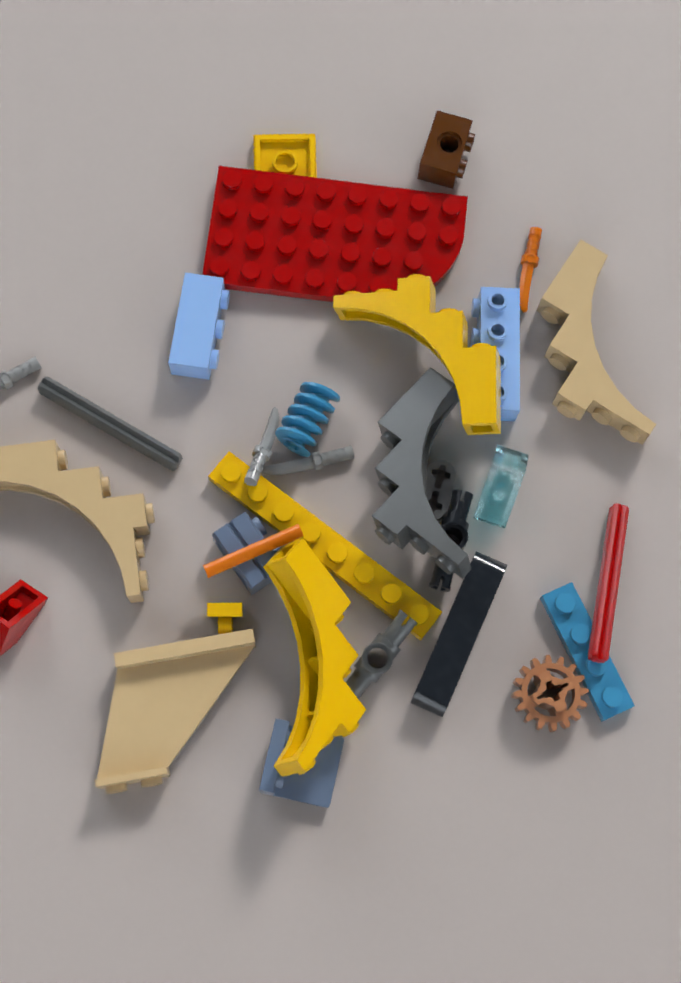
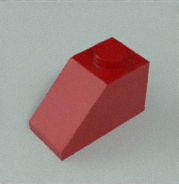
[0,579,48,656]

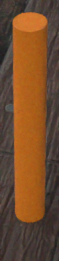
[203,524,303,578]

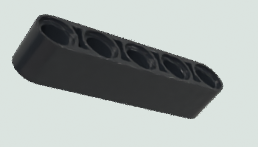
[410,551,507,717]

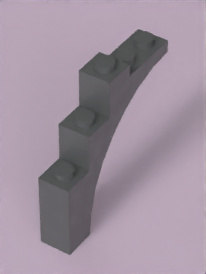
[372,367,472,579]

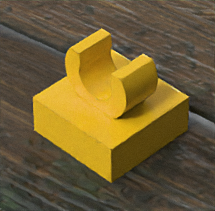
[207,603,243,634]

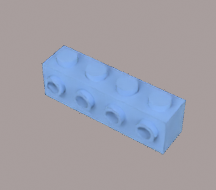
[471,287,520,421]

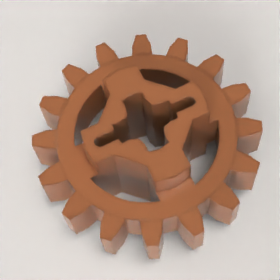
[511,655,589,732]

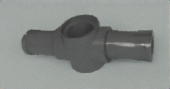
[346,610,418,699]

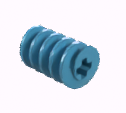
[275,382,340,457]

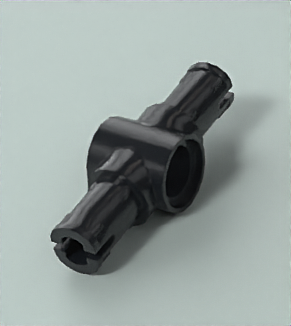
[429,489,473,592]

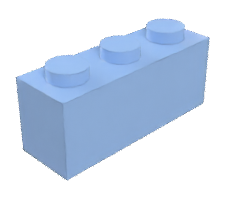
[168,272,230,380]

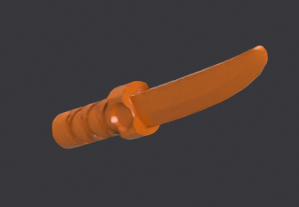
[519,227,542,313]

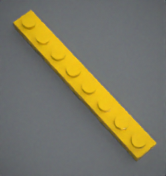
[208,451,442,641]

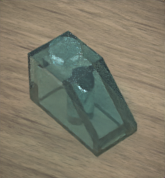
[473,445,529,528]

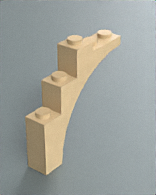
[536,239,656,445]
[0,439,155,603]

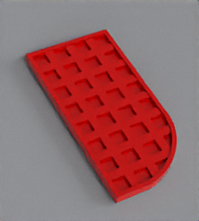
[202,166,468,302]

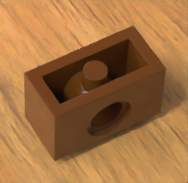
[417,110,476,189]

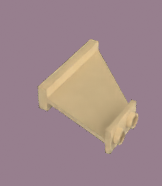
[95,629,256,794]

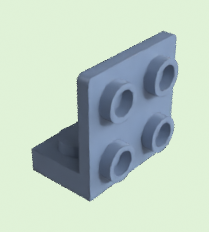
[259,718,344,808]

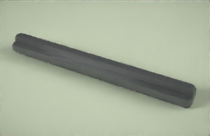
[37,377,183,471]

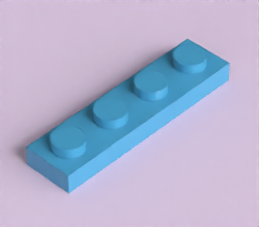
[540,582,635,722]

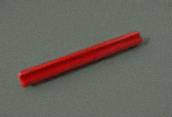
[588,503,629,663]

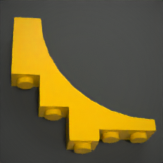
[333,274,501,435]
[263,538,366,777]

